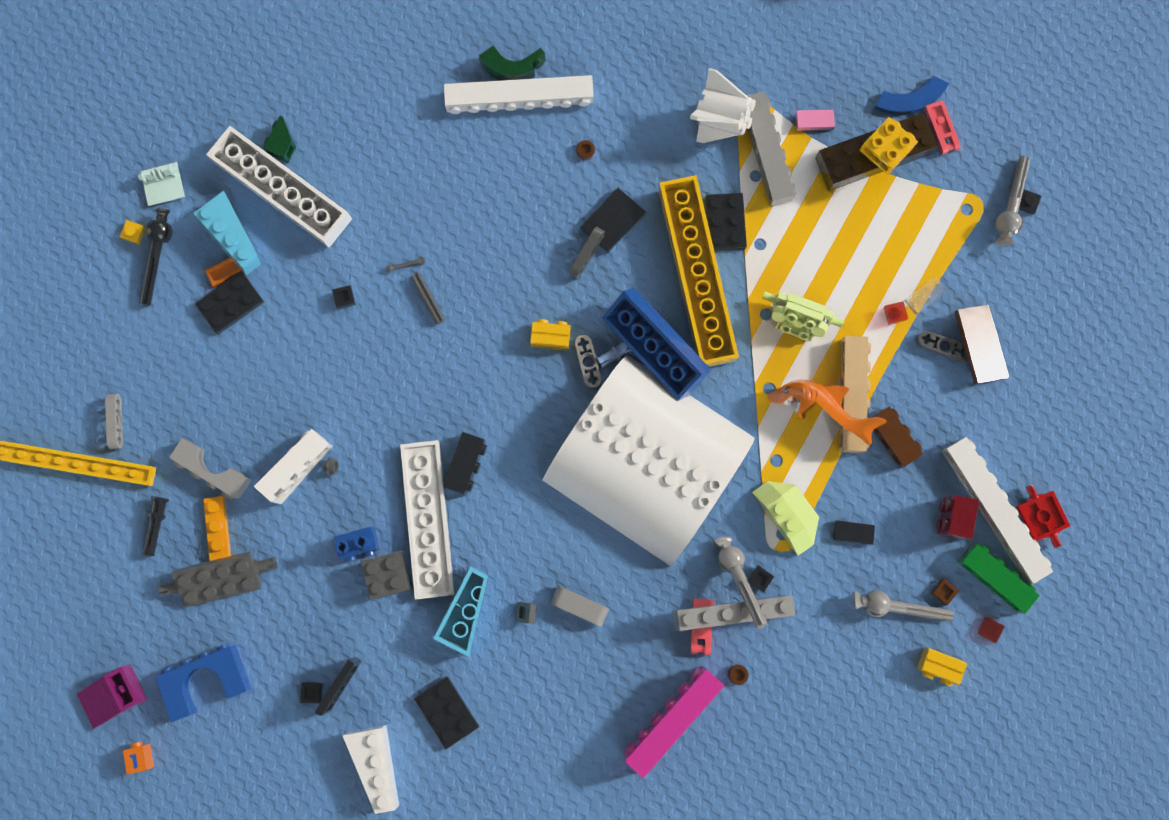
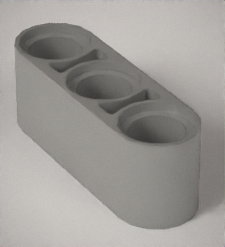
[550,585,609,627]

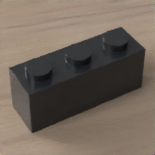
[443,432,488,495]

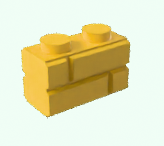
[530,319,571,351]
[917,647,967,687]

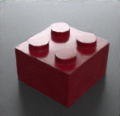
[936,495,979,540]

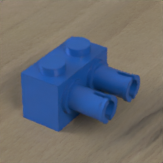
[333,526,380,563]

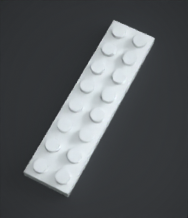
[400,440,455,600]

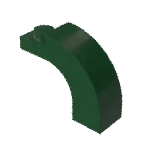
[478,45,546,81]

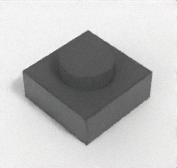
[515,602,536,624]

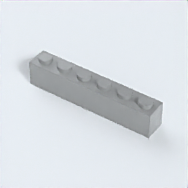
[747,91,796,207]
[672,595,795,631]

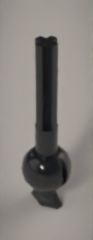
[139,207,172,306]

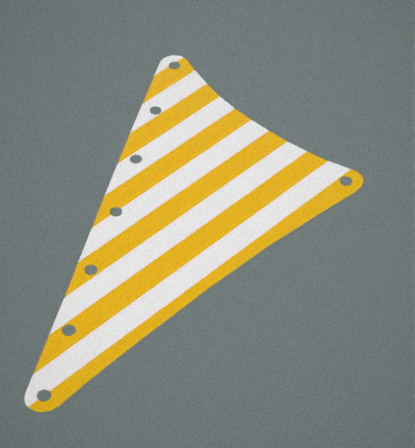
[738,94,983,552]

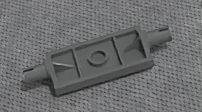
[158,551,278,607]

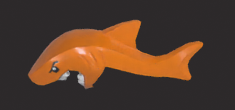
[768,379,886,445]

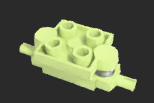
[762,291,844,342]

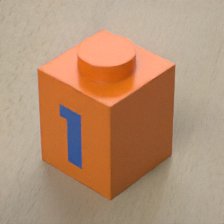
[123,741,154,775]

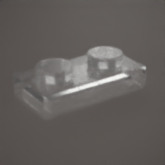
[904,277,947,315]

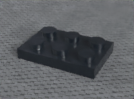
[705,193,747,251]
[195,271,264,335]
[414,676,480,750]

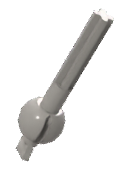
[994,156,1030,247]
[713,537,768,629]
[852,590,954,622]

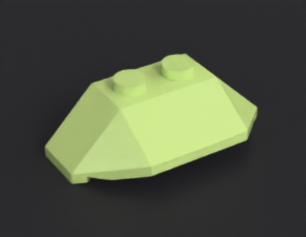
[751,481,819,556]

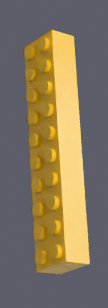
[658,175,739,367]

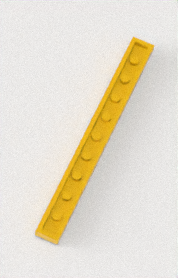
[0,441,157,486]

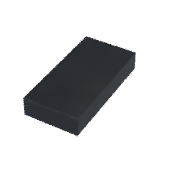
[833,520,875,545]

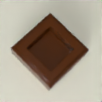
[930,578,959,606]

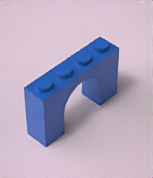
[155,643,252,722]

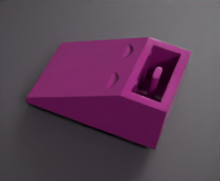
[77,665,148,729]

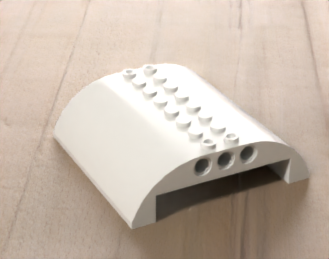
[542,354,755,566]

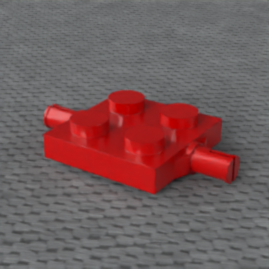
[1016,484,1070,548]

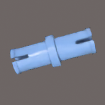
[596,342,632,368]

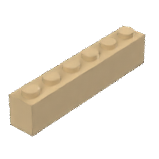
[839,336,871,453]

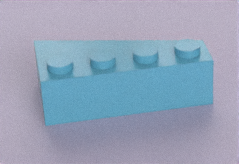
[193,191,261,276]
[433,566,488,657]

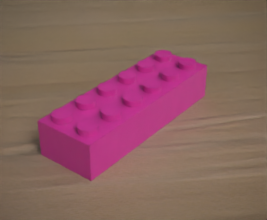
[624,666,724,778]

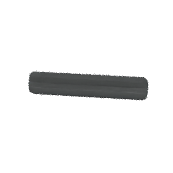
[411,273,445,324]

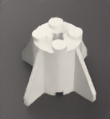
[690,68,756,143]

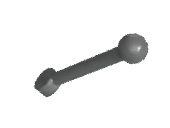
[386,257,425,272]

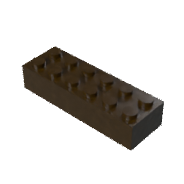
[815,113,938,191]

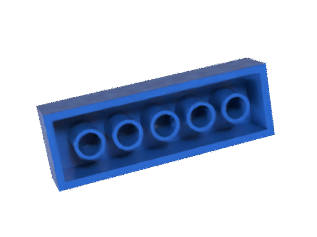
[602,288,712,401]

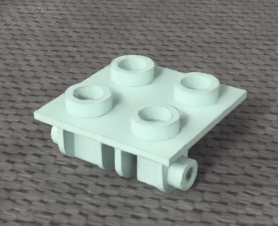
[138,162,185,206]

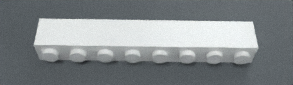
[444,75,594,114]
[942,437,1053,584]

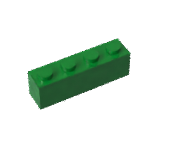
[957,544,1040,614]

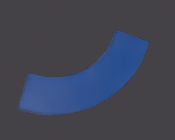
[875,75,950,114]

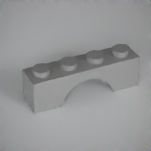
[169,438,252,500]

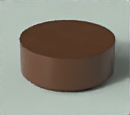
[576,140,595,160]
[728,664,749,685]

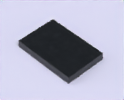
[580,188,646,253]
[315,657,361,716]

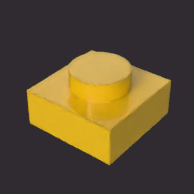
[119,220,146,245]

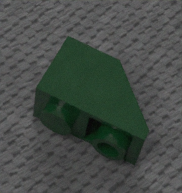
[264,116,296,163]

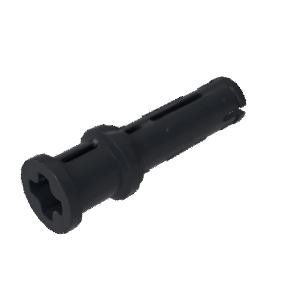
[142,496,169,556]

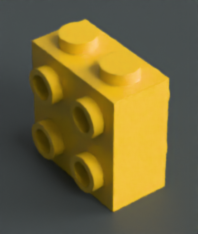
[860,117,918,175]

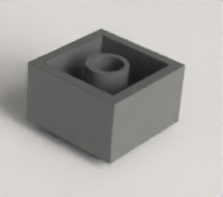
[361,551,412,600]

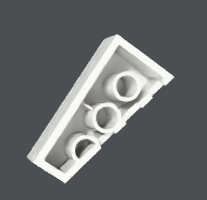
[254,429,333,504]
[343,725,399,814]

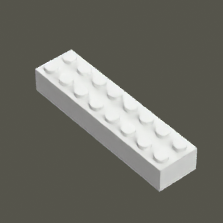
[206,126,352,248]

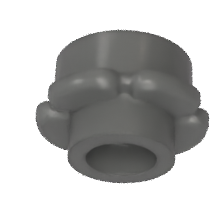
[323,457,339,476]

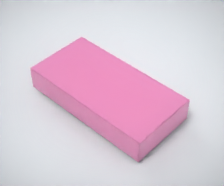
[796,110,835,131]

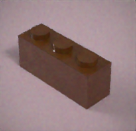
[873,406,923,469]

